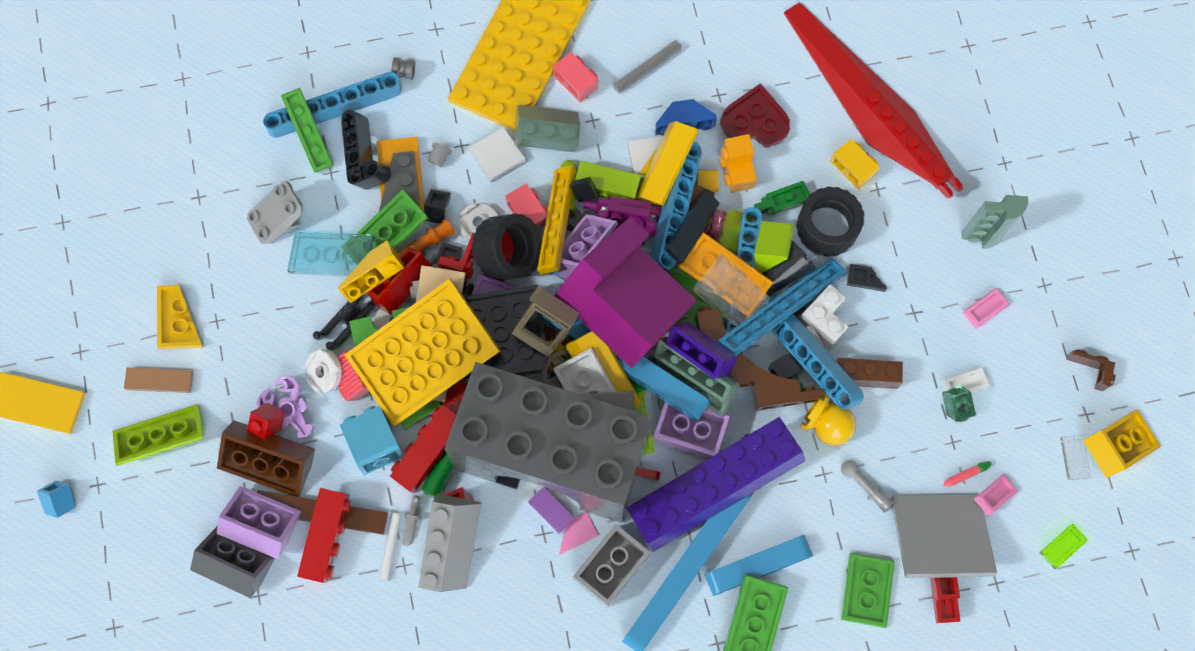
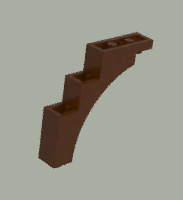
[694,307,824,411]

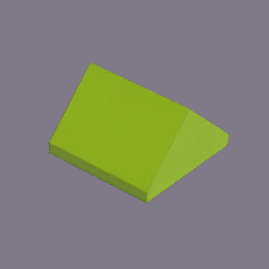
[754,221,794,273]

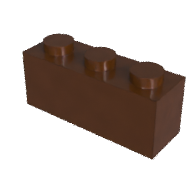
[834,358,903,389]

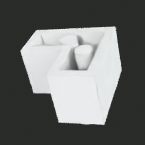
[799,284,849,349]

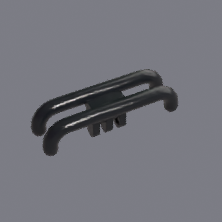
[313,293,377,351]

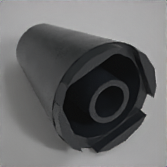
[761,240,816,295]

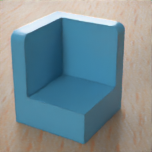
[37,481,76,518]

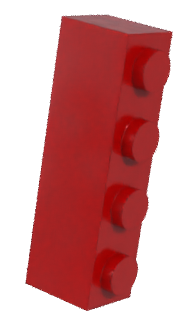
[389,404,457,493]
[297,488,352,583]

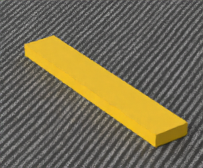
[537,165,576,275]

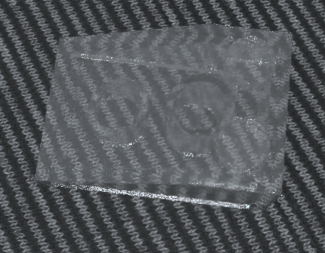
[693,254,770,326]

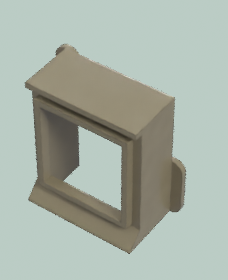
[512,286,579,357]

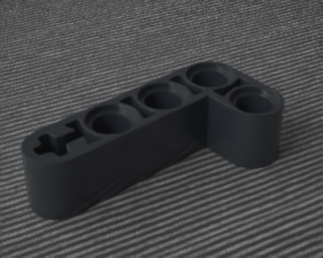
[341,109,391,190]

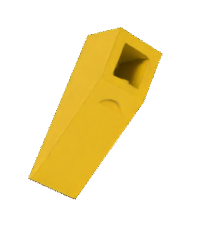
[338,241,404,303]

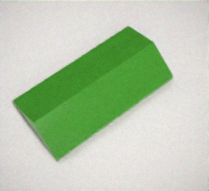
[342,190,428,265]

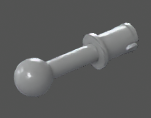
[841,460,894,513]

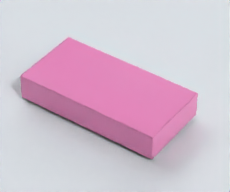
[963,288,1010,329]
[974,474,1018,516]

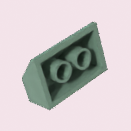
[514,105,580,152]

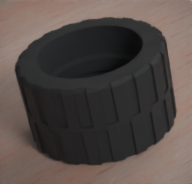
[796,186,865,257]
[472,213,542,280]

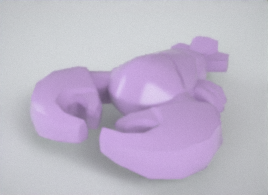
[257,375,314,439]

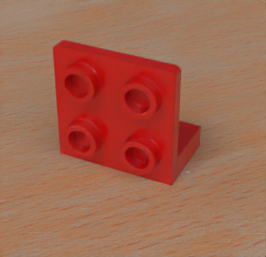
[438,233,475,282]

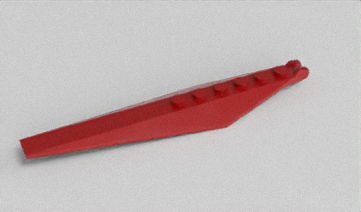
[784,2,963,199]

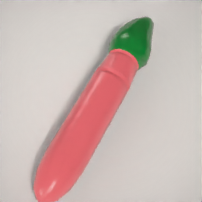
[943,461,992,487]

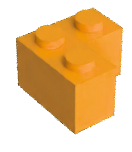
[719,134,757,193]

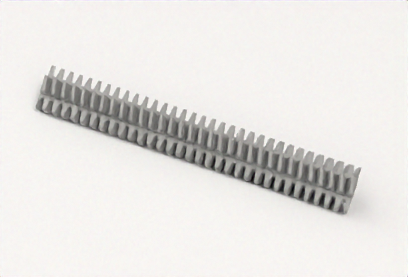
[613,40,682,94]

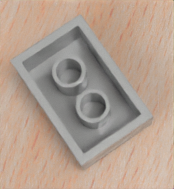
[573,524,651,608]

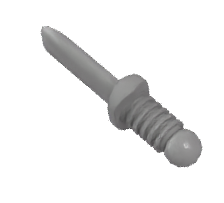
[402,495,421,546]

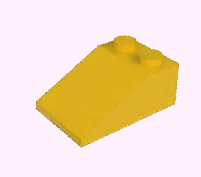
[1083,409,1161,478]

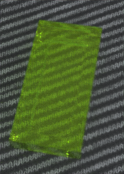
[1039,523,1088,570]

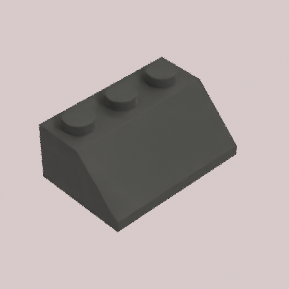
[190,525,275,598]

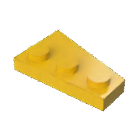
[157,285,203,350]

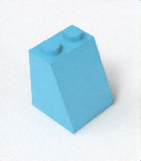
[340,406,404,475]

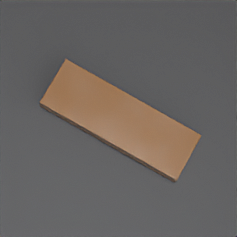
[124,367,193,393]

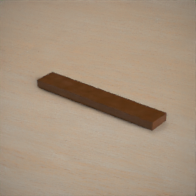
[257,490,389,535]

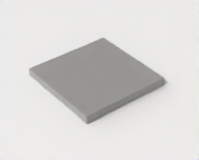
[891,495,997,578]

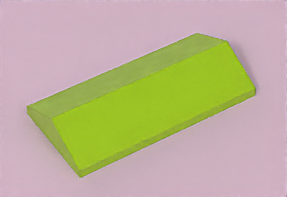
[112,404,205,466]

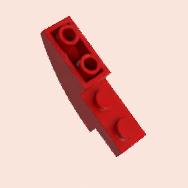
[930,577,961,624]

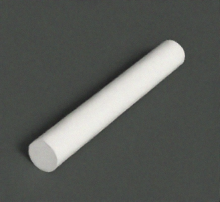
[379,513,401,581]

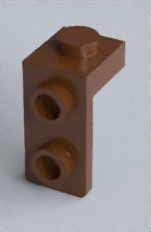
[1066,349,1116,392]

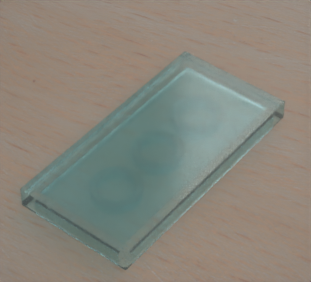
[287,232,375,276]

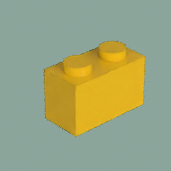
[830,139,880,190]

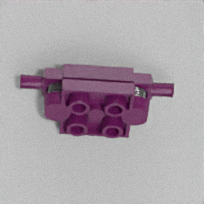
[583,196,662,245]

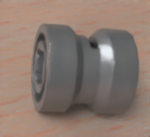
[391,57,416,80]

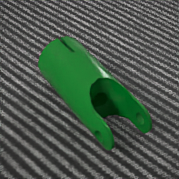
[421,453,453,498]

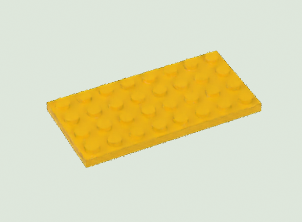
[448,0,590,131]

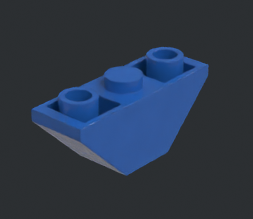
[655,99,717,136]

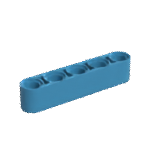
[704,535,813,596]

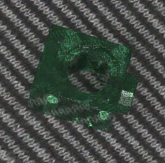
[942,385,976,422]

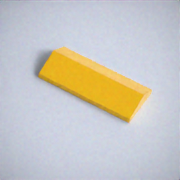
[636,121,699,206]
[565,331,642,408]

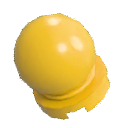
[799,391,856,446]

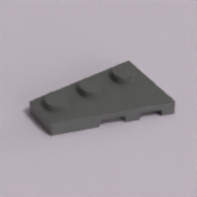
[379,151,421,211]

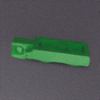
[754,181,810,216]

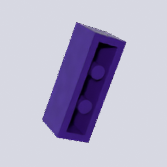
[665,322,738,380]

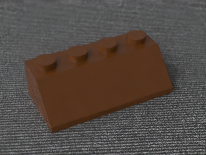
[217,420,315,497]

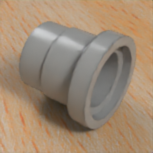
[428,142,452,167]

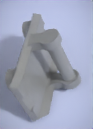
[247,180,303,244]

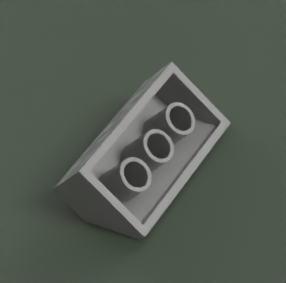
[418,494,481,592]

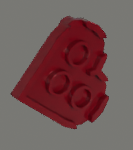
[720,83,790,148]

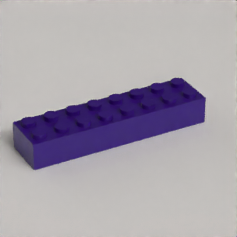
[626,416,806,552]

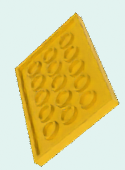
[345,279,501,427]

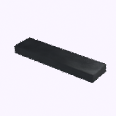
[665,189,720,264]

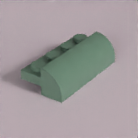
[961,195,1028,249]
[654,337,740,417]

